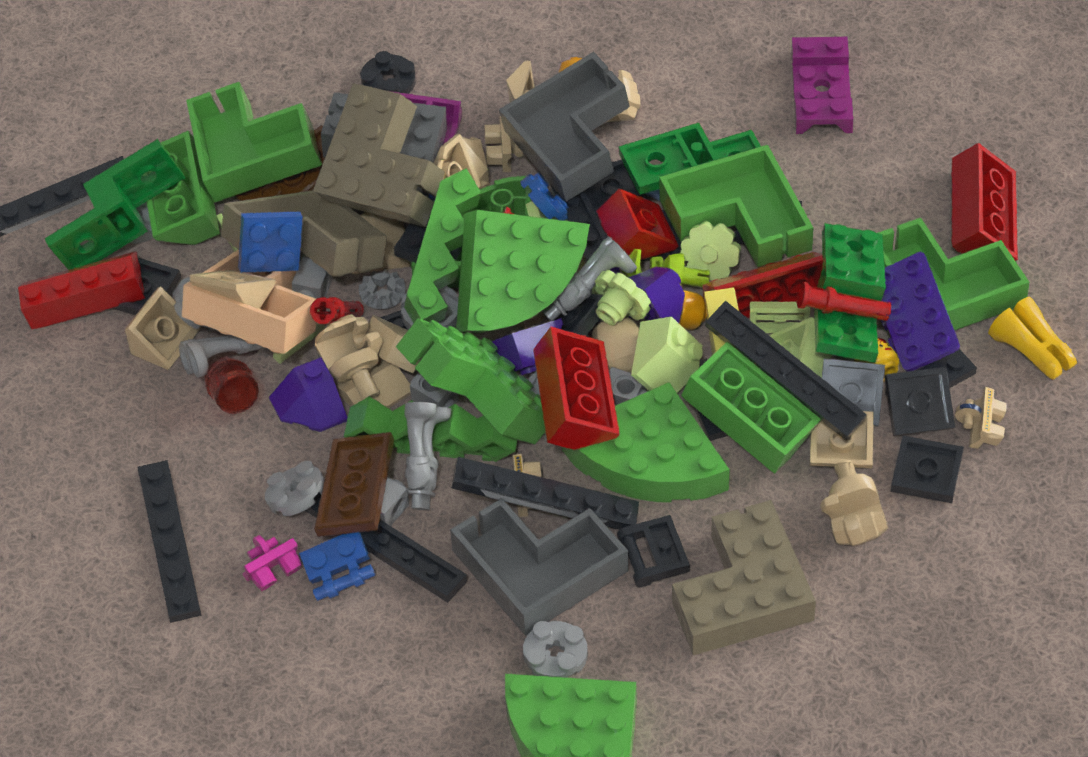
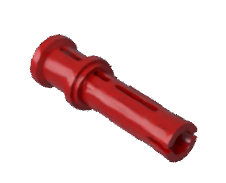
[797,282,891,321]
[310,297,364,324]

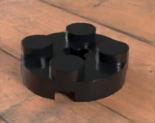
[360,51,416,94]

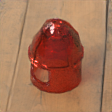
[205,356,259,414]

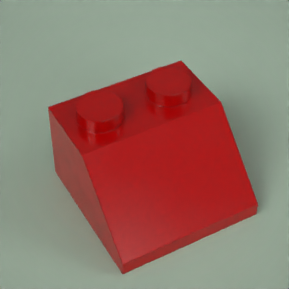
[596,189,678,260]

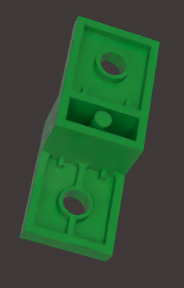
[619,123,761,195]
[44,139,185,270]
[814,223,886,363]

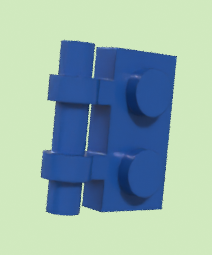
[299,532,375,601]

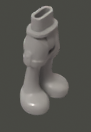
[542,236,637,321]
[179,335,263,378]
[404,402,451,510]

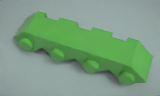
[404,168,481,323]
[344,396,517,462]

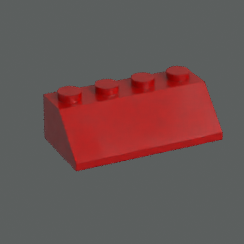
[951,143,1018,261]
[18,251,145,329]
[703,252,823,318]
[533,327,620,450]

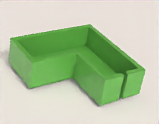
[186,82,322,203]
[659,145,814,267]
[878,218,1030,330]
[396,318,546,445]

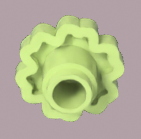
[680,221,741,281]
[595,269,651,325]

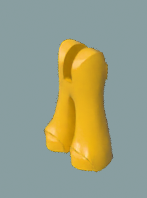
[988,297,1077,380]

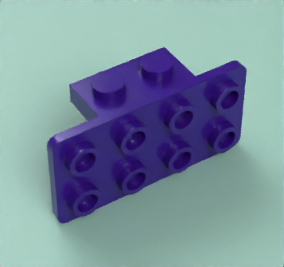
[881,252,960,372]

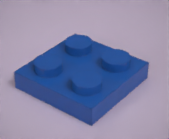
[238,212,303,273]

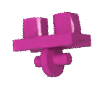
[242,535,302,591]

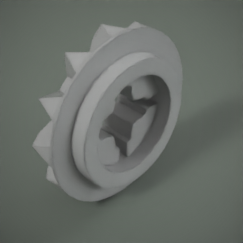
[359,268,406,309]

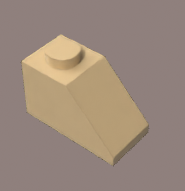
[366,315,419,373]

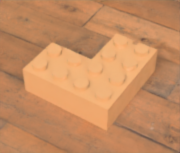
[182,250,316,354]

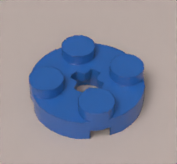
[520,173,568,221]

